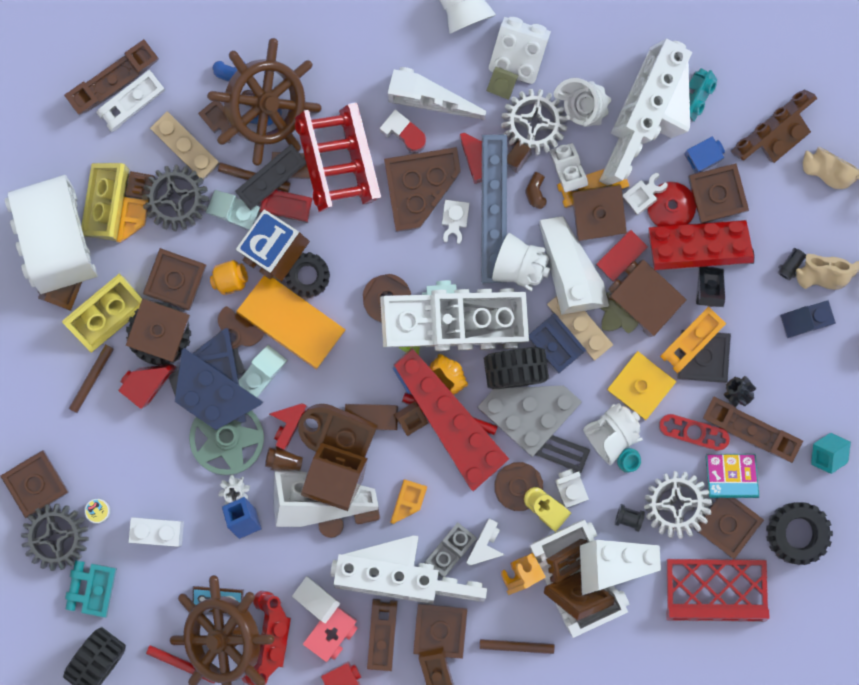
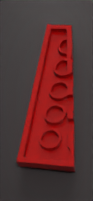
[393,348,509,491]

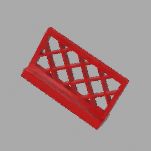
[666,559,770,622]

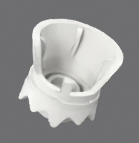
[439,0,496,34]
[554,78,611,127]
[492,233,551,292]
[583,403,643,465]

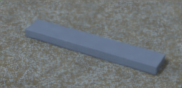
[481,134,507,283]

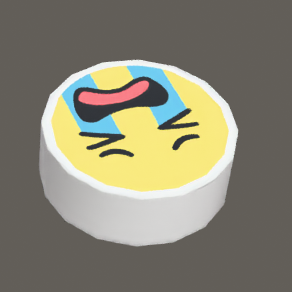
[85,499,110,523]

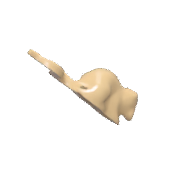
[803,147,859,189]
[796,254,859,290]

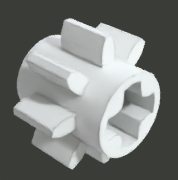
[218,474,250,505]

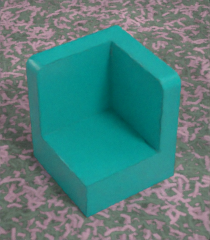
[811,433,851,474]

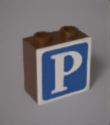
[236,209,310,282]

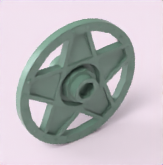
[189,410,264,475]

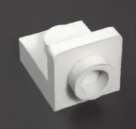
[555,469,589,508]

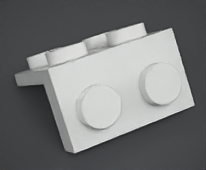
[489,17,551,84]

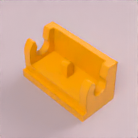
[501,553,546,595]

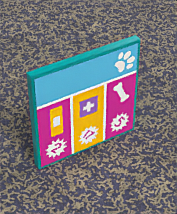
[706,454,759,498]

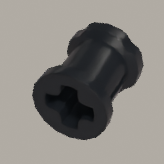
[615,504,645,532]

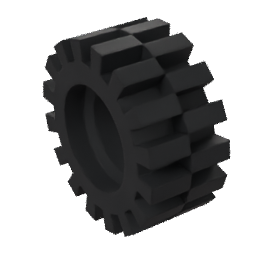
[285,252,330,298]

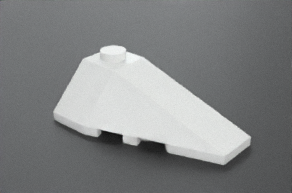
[388,67,486,120]
[539,216,609,315]
[274,470,378,527]

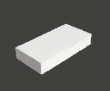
[292,576,340,624]

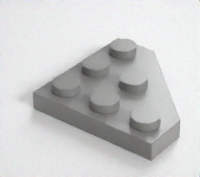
[477,385,582,457]

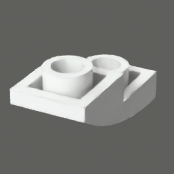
[550,143,588,192]

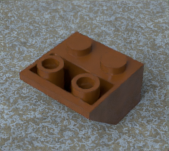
[301,443,368,511]

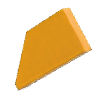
[117,197,149,243]
[390,479,427,524]

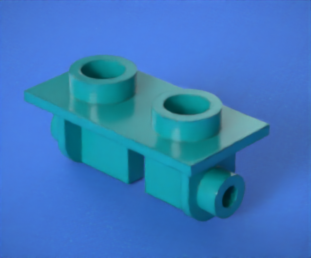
[689,68,717,121]

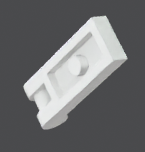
[96,70,165,132]

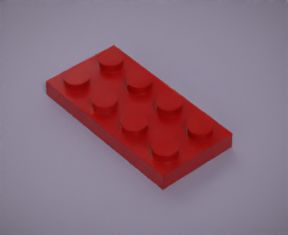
[648,220,754,270]

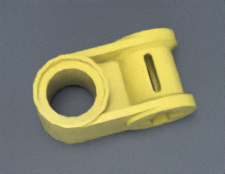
[524,487,571,532]

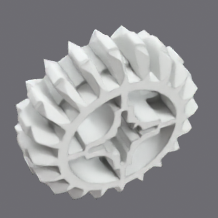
[501,89,567,156]
[644,471,712,539]

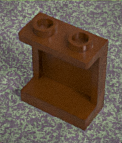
[607,259,687,337]

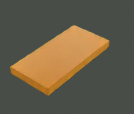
[237,276,346,370]

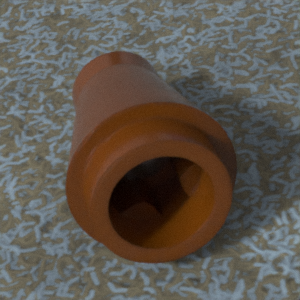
[265,446,303,471]

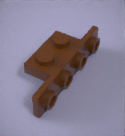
[731,89,817,163]

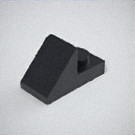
[696,267,725,307]

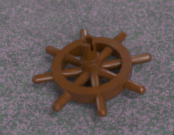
[207,38,322,166]
[170,575,274,685]

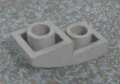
[424,522,476,578]

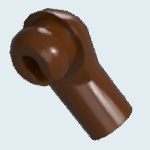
[525,172,547,209]

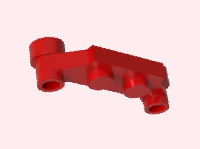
[241,590,291,685]

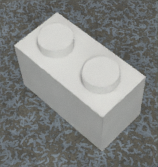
[129,517,184,547]

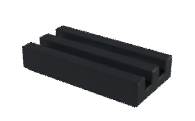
[535,435,590,473]

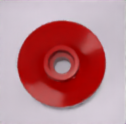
[647,182,696,227]

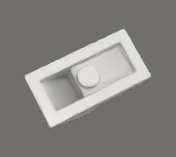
[466,519,504,565]

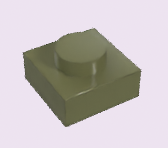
[486,66,519,100]

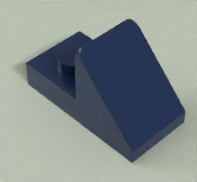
[780,300,836,338]

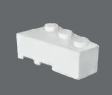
[580,540,661,595]

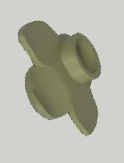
[599,292,638,334]

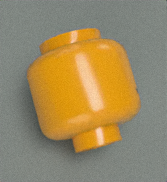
[210,260,248,295]

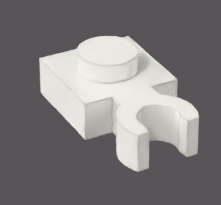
[623,173,668,216]
[442,200,469,245]

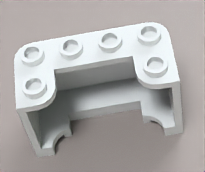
[5,175,98,294]
[529,520,630,638]

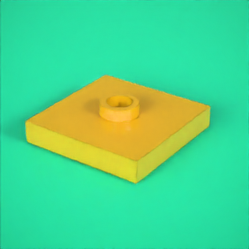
[607,351,677,421]

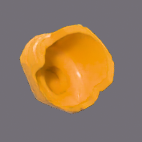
[429,354,468,395]

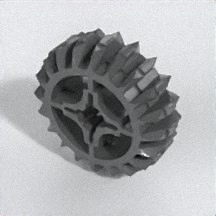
[142,165,209,231]
[21,503,89,571]

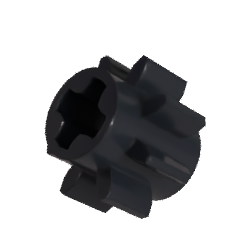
[724,376,756,407]

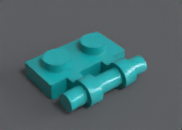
[65,560,117,618]

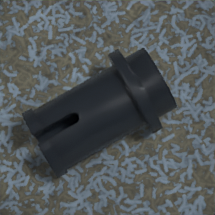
[778,248,806,281]

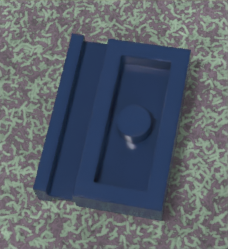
[529,313,586,374]

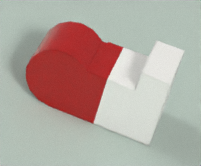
[380,110,426,153]

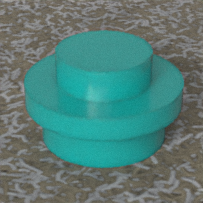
[617,448,641,473]

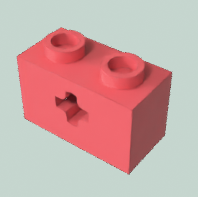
[303,606,358,662]

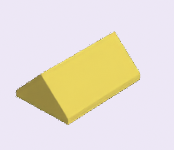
[81,163,130,241]
[62,273,142,353]

